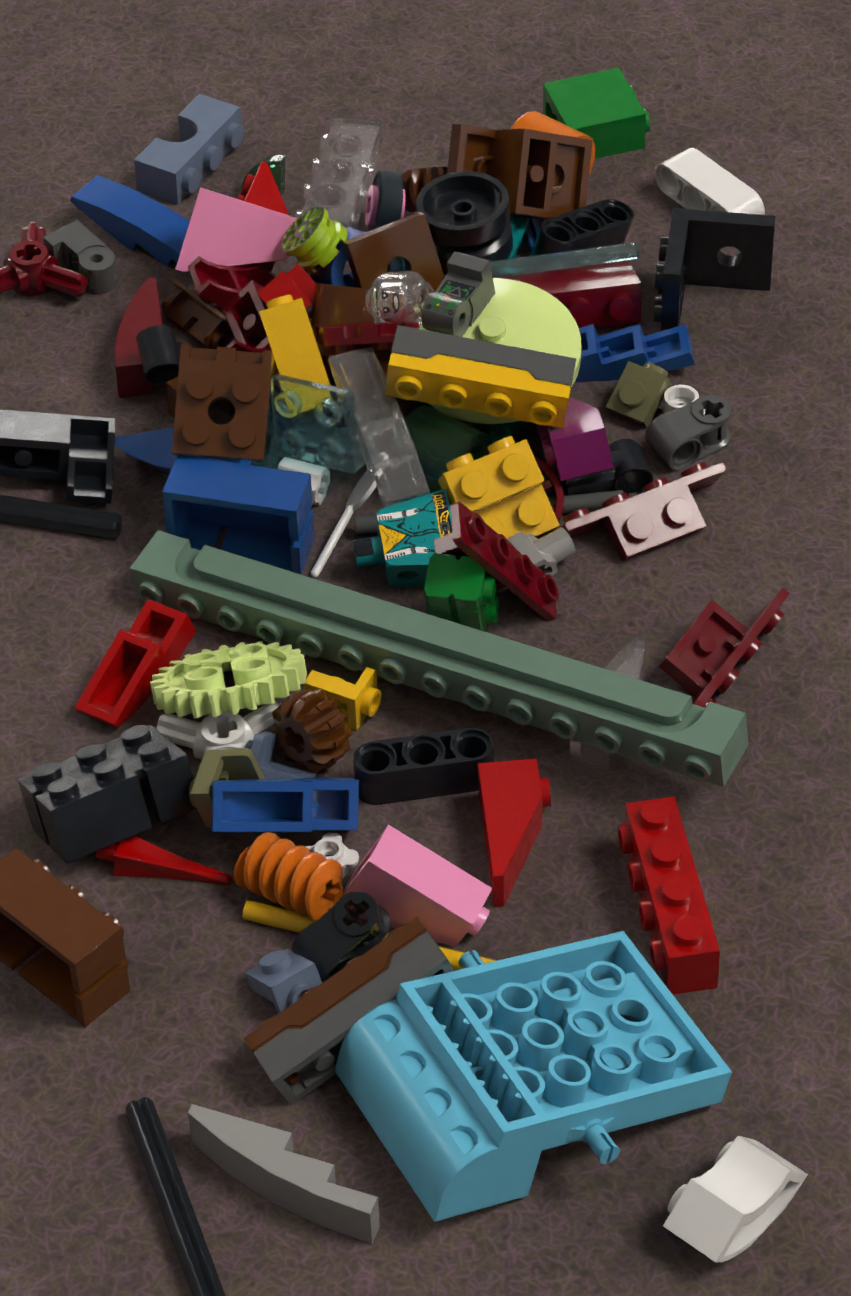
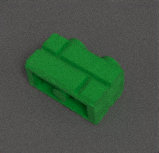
[424,553,500,632]

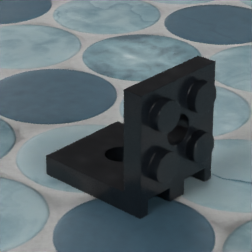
[653,208,776,331]

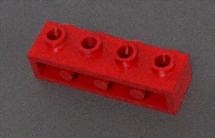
[617,796,720,995]

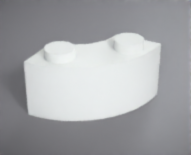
[663,1136,808,1262]

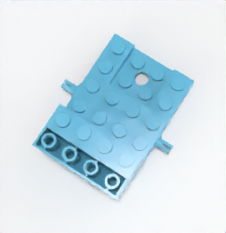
[335,931,732,1222]

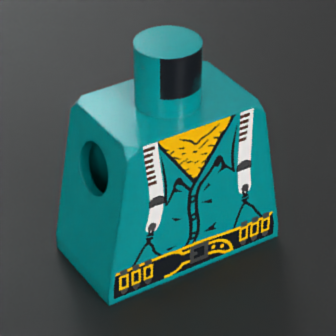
[352,489,452,588]

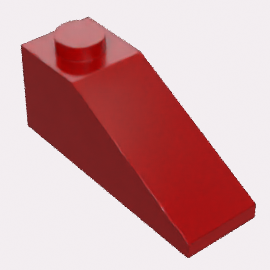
[478,758,551,908]

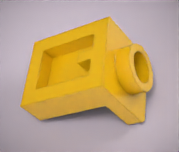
[304,667,382,731]

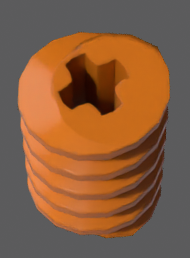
[233,832,344,922]

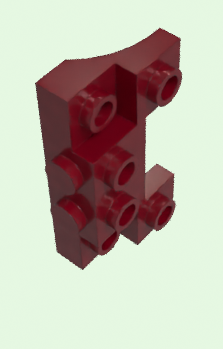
[188,256,286,395]

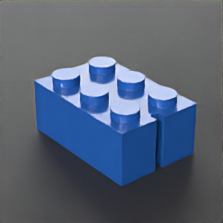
[162,455,315,575]

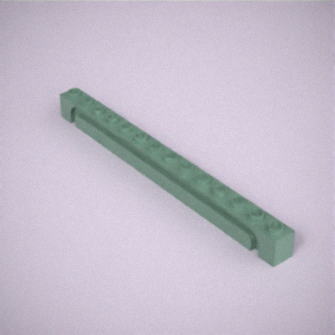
[129,530,749,787]

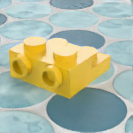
[438,436,560,540]

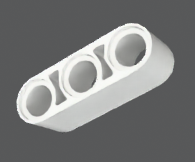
[654,148,765,215]

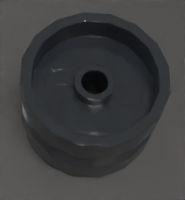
[416,171,513,275]

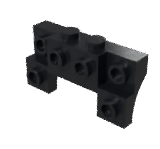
[0,409,115,505]

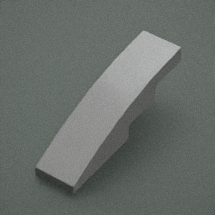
[188,1104,380,1244]

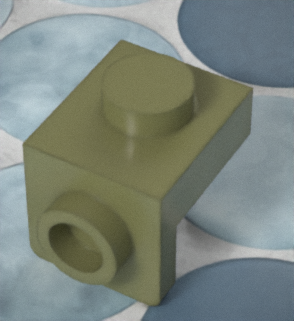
[606,361,673,427]
[189,748,265,828]

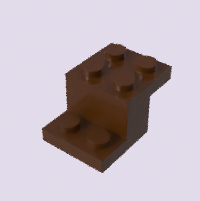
[447,124,593,219]

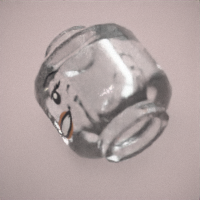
[366,271,434,327]

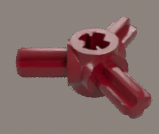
[0,222,88,297]

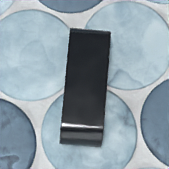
[529,199,634,271]
[353,728,494,805]

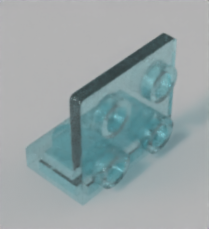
[270,374,380,474]

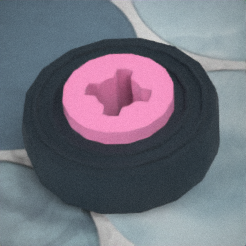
[365,170,406,232]

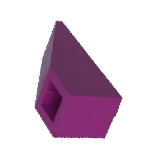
[535,397,614,481]

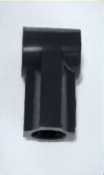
[136,325,193,383]
[558,439,653,497]

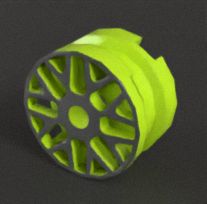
[281,205,348,274]

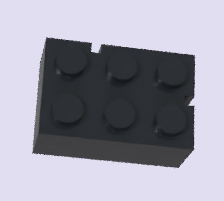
[17,725,197,863]

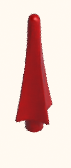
[96,835,232,885]

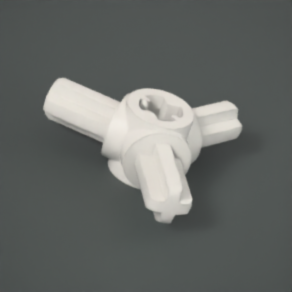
[156,701,281,760]

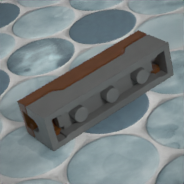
[244,917,455,1105]

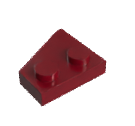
[316,319,419,353]

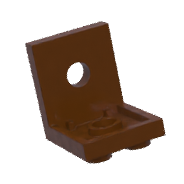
[342,212,445,321]
[172,344,276,462]

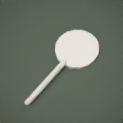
[310,455,389,578]

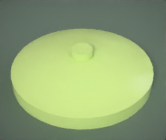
[410,278,581,424]

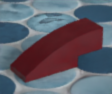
[115,278,162,398]

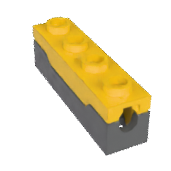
[385,325,576,428]

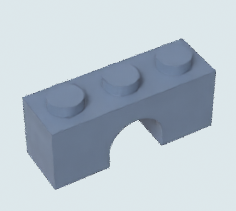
[134,94,244,205]

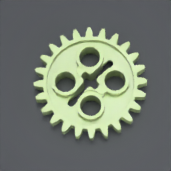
[150,641,307,718]

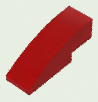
[257,264,315,319]
[74,599,196,728]

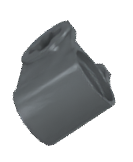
[645,395,731,471]

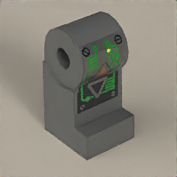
[43,220,117,295]
[421,252,495,337]

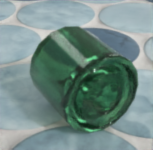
[388,405,492,494]

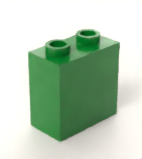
[543,68,650,159]

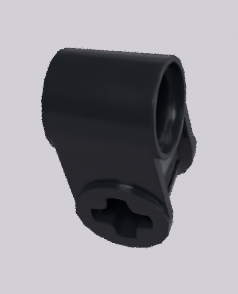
[291,891,392,983]

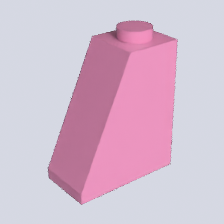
[175,187,297,272]
[343,824,492,947]

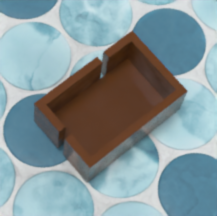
[0,848,130,1028]

